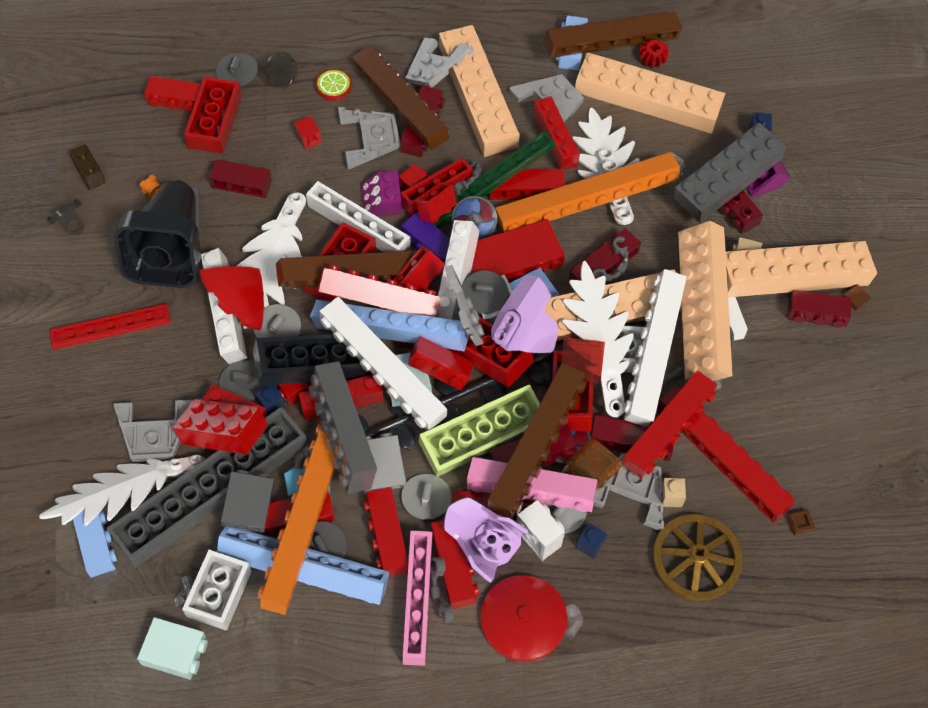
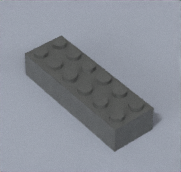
[674,122,786,223]
[309,361,377,494]

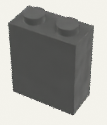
[221,470,274,533]

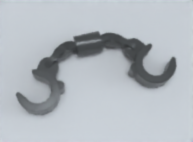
[453,159,482,195]
[593,237,629,282]
[430,557,454,623]

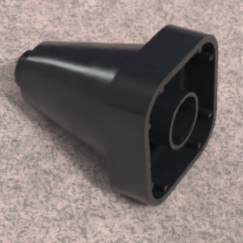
[114,180,202,288]

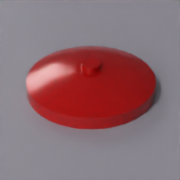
[481,575,567,662]

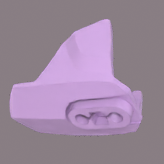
[491,275,558,353]
[444,497,529,582]

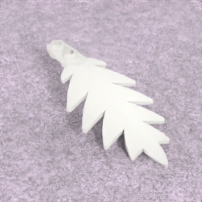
[573,108,640,225]
[237,193,306,329]
[562,261,634,417]
[39,455,206,526]

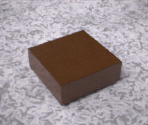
[843,284,871,311]
[787,509,815,536]

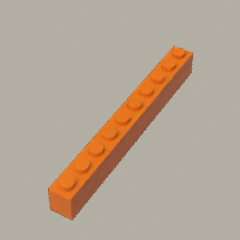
[495,152,680,232]
[257,423,335,615]

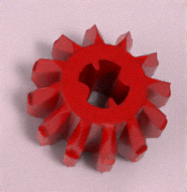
[639,38,669,68]

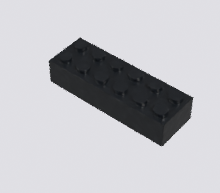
[253,332,375,386]

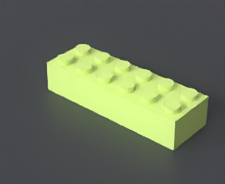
[418,384,540,478]

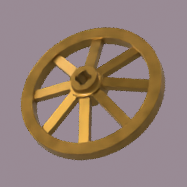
[653,514,743,601]

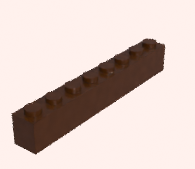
[543,12,682,58]
[352,45,450,150]
[275,251,417,289]
[488,363,587,520]

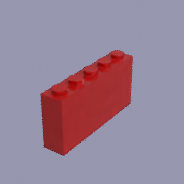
[470,219,565,283]

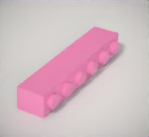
[467,457,597,512]
[403,531,432,666]

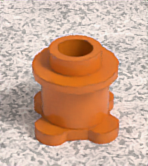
[139,174,162,199]

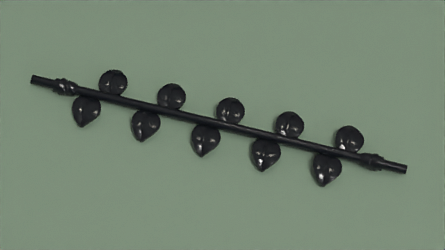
[300,337,587,467]

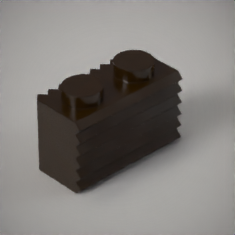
[70,144,105,190]

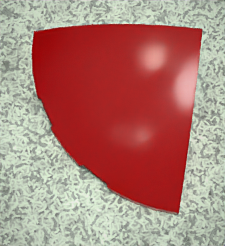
[199,266,264,331]

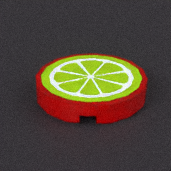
[316,69,352,101]

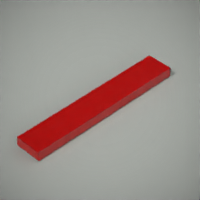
[49,303,171,349]

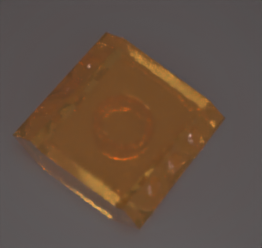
[568,439,623,490]

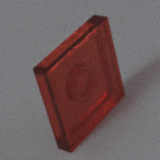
[561,338,605,383]

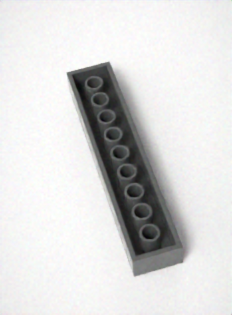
[107,407,308,568]

